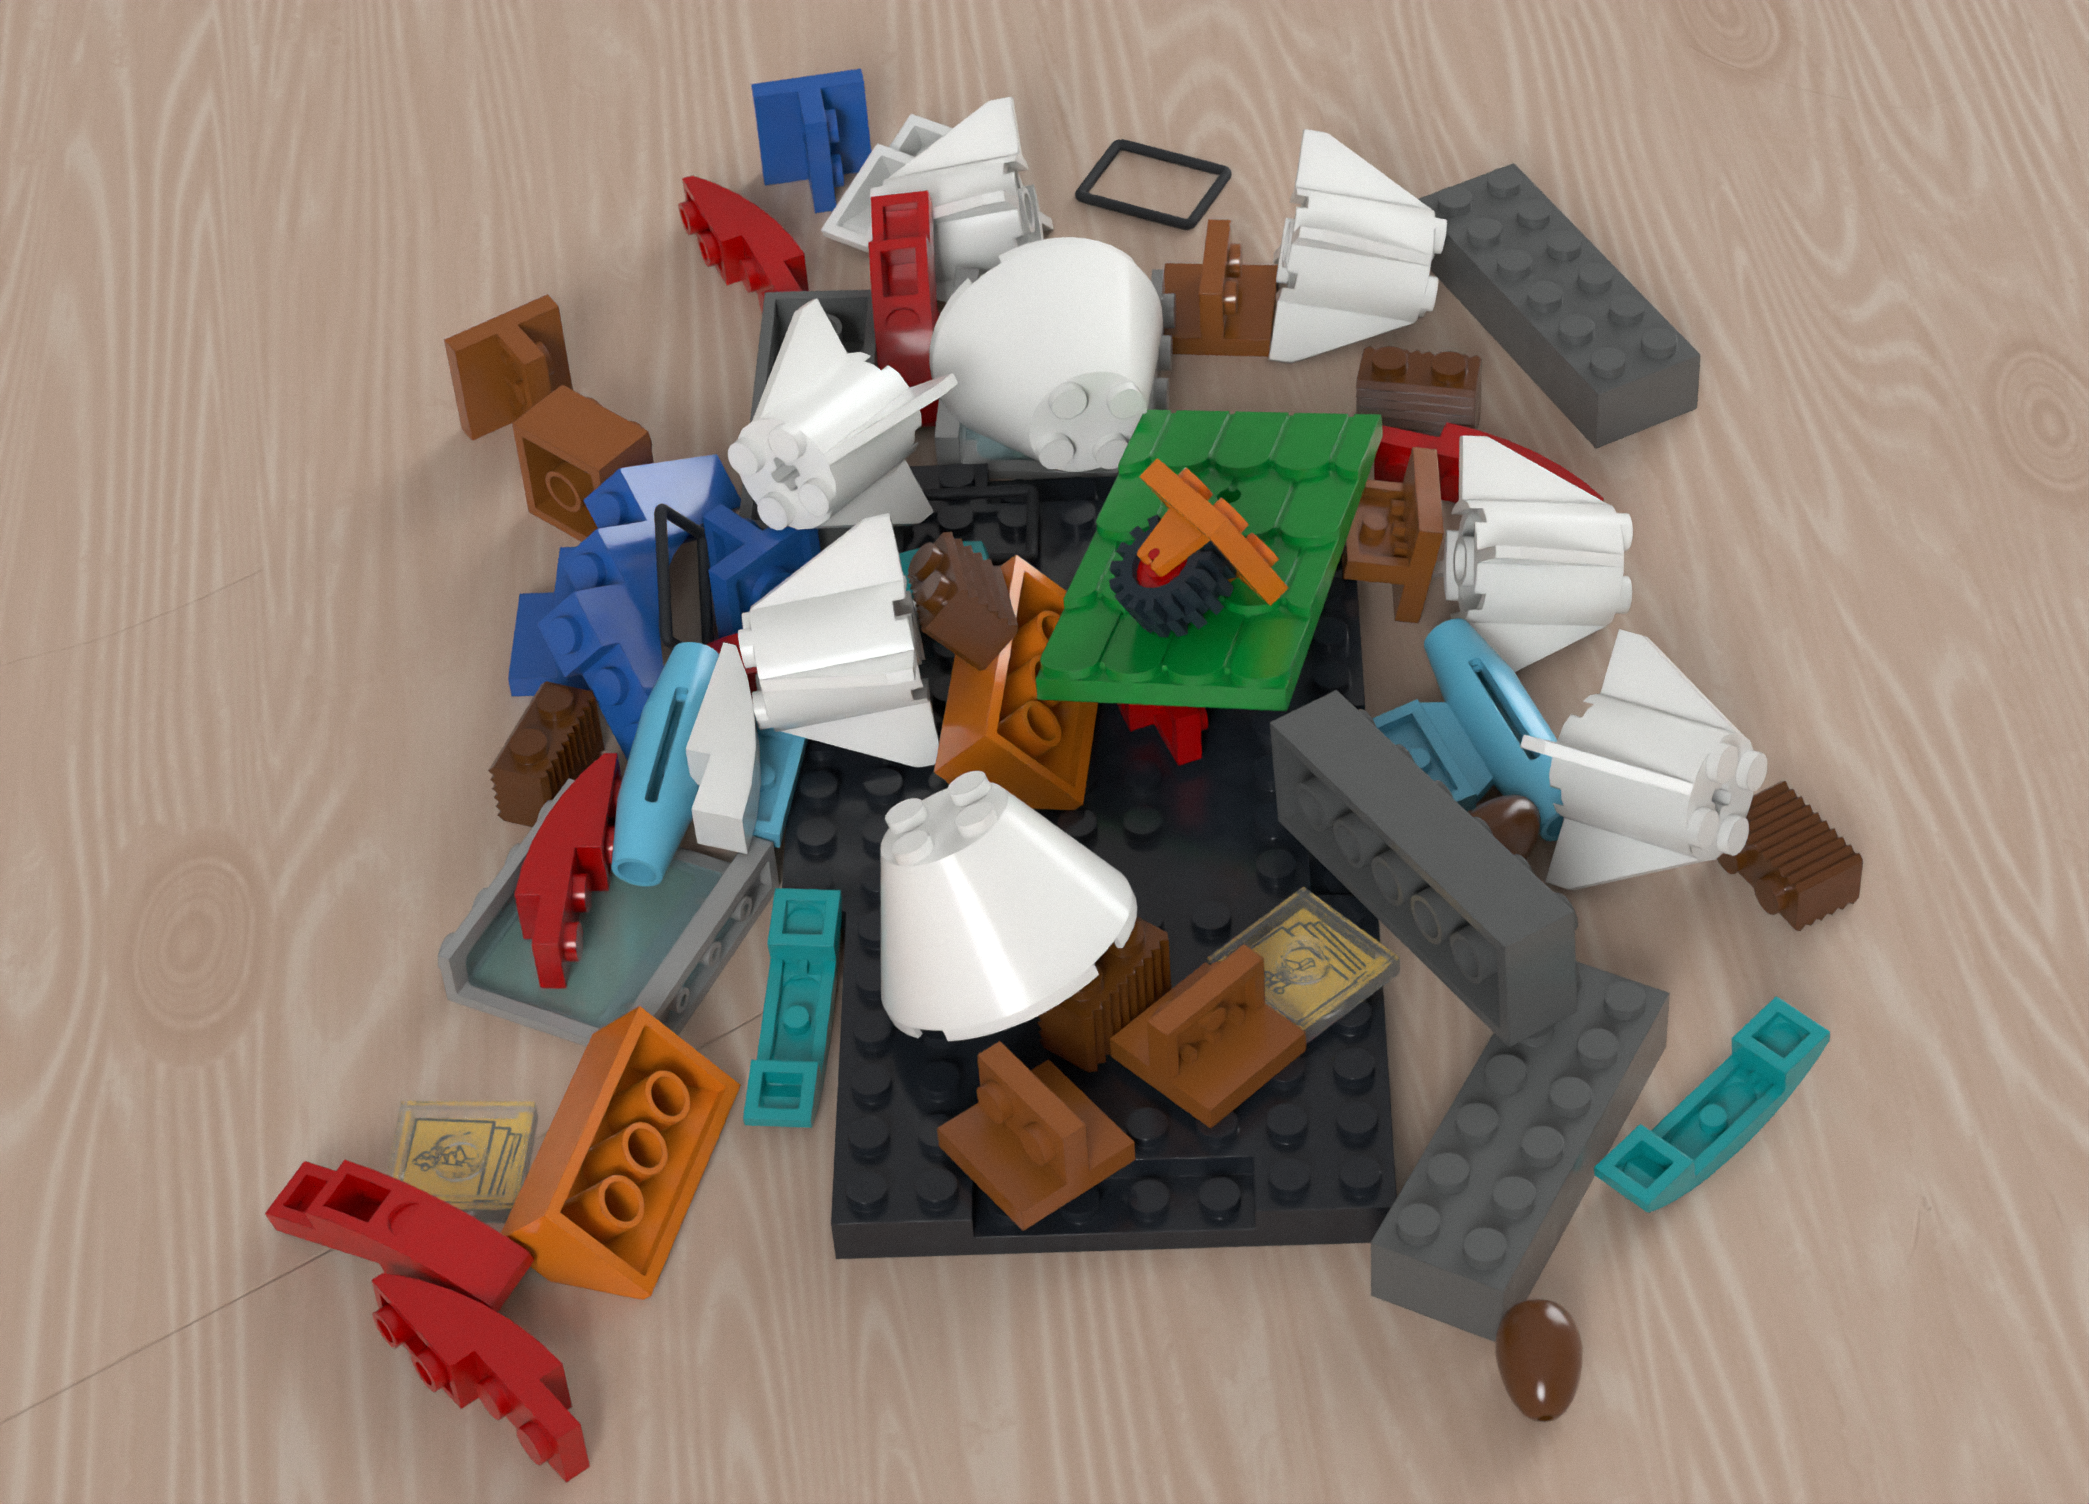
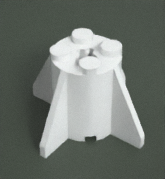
[870,97,1053,303]
[1268,129,1447,364]
[728,298,959,530]
[1432,435,1633,672]
[738,513,939,768]
[1520,629,1767,890]

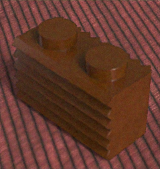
[1356,346,1482,437]
[907,532,1018,671]
[488,681,605,827]
[1717,781,1863,931]
[1037,917,1171,1073]

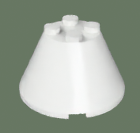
[929,237,1163,472]
[881,771,1137,1041]

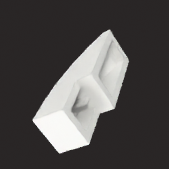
[821,114,953,253]
[685,643,761,854]

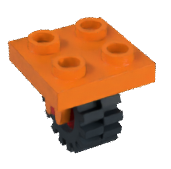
[1109,458,1289,638]

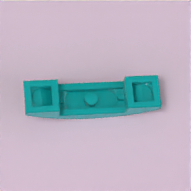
[743,888,842,1128]
[1594,996,1830,1213]

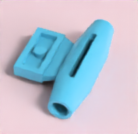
[1372,618,1564,841]
[611,642,808,886]

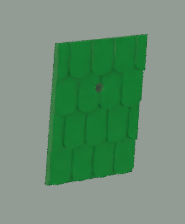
[1036,409,1383,711]

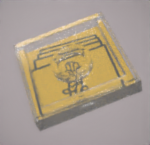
[1207,887,1400,1044]
[386,1101,539,1223]

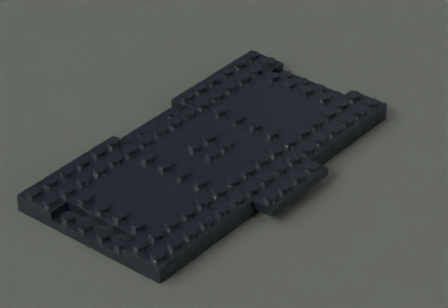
[782,463,1397,1259]

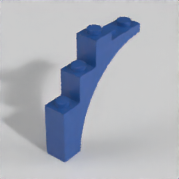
[537,454,741,761]

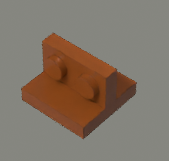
[1164,219,1279,357]
[444,294,573,441]
[1341,447,1444,623]
[1110,944,1306,1128]
[937,1041,1135,1231]

